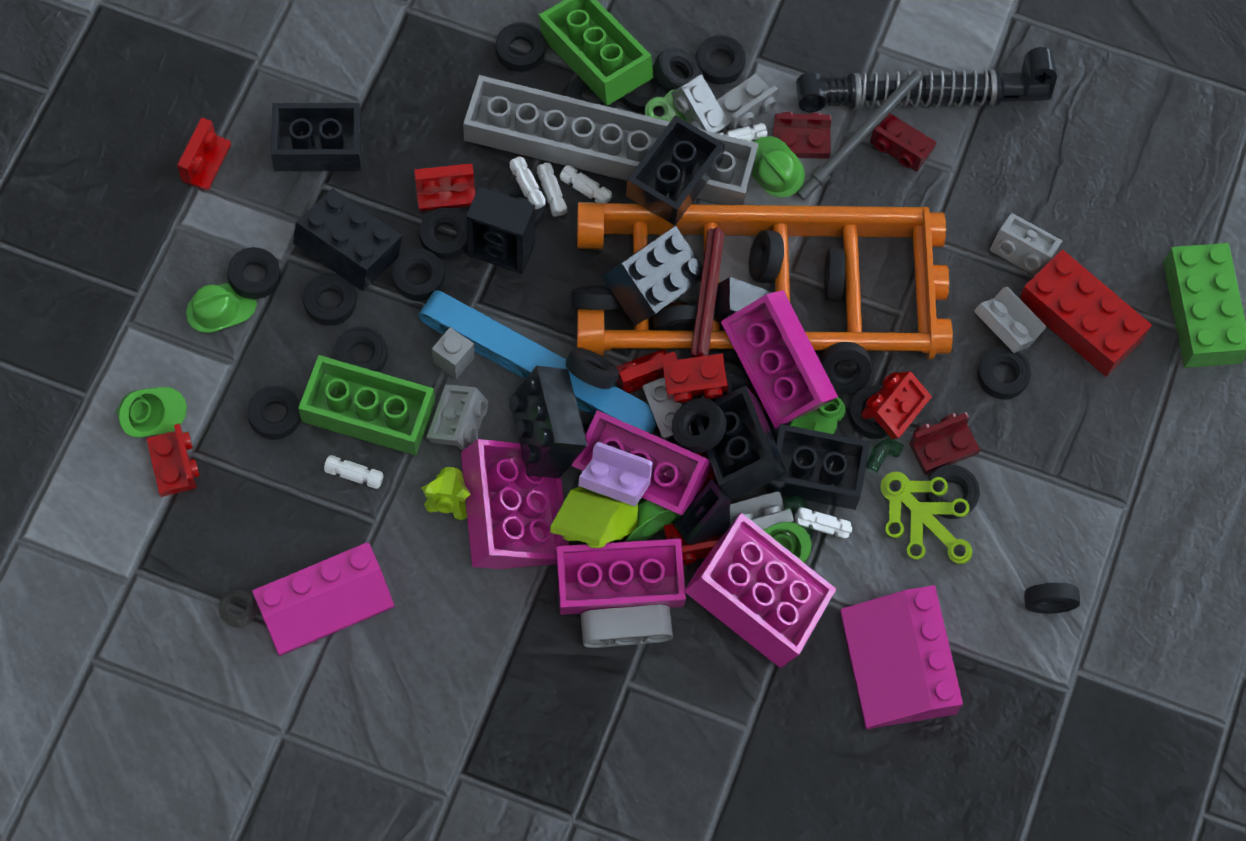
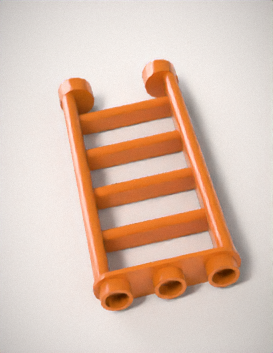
[577,202,953,360]

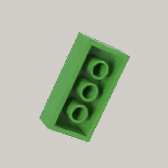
[539,0,653,106]
[1163,243,1246,368]
[298,355,435,456]

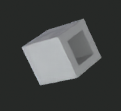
[432,327,475,380]

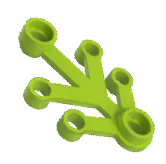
[880,472,973,565]

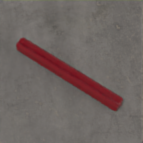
[690,227,725,357]

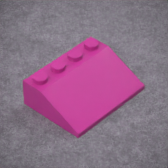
[461,439,569,569]
[684,513,836,668]
[840,585,963,729]

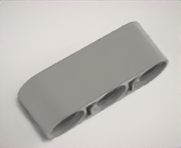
[580,605,673,648]

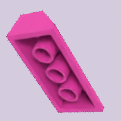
[721,290,838,429]
[572,410,712,515]
[556,539,686,615]
[252,542,395,656]

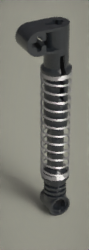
[796,47,1057,113]

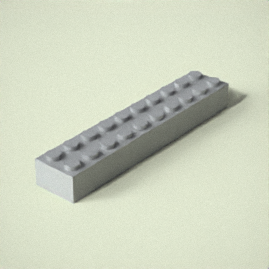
[463,75,758,205]

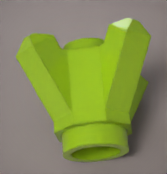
[421,467,471,520]

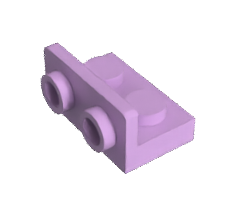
[578,442,653,506]

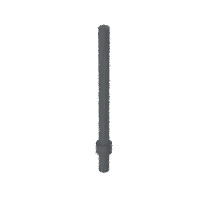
[797,70,923,201]

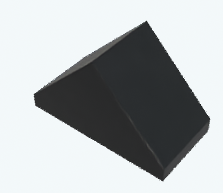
[674,479,730,545]

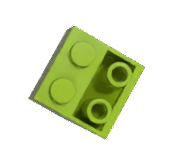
[550,486,638,548]

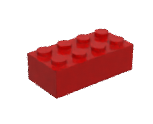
[1019,249,1152,377]

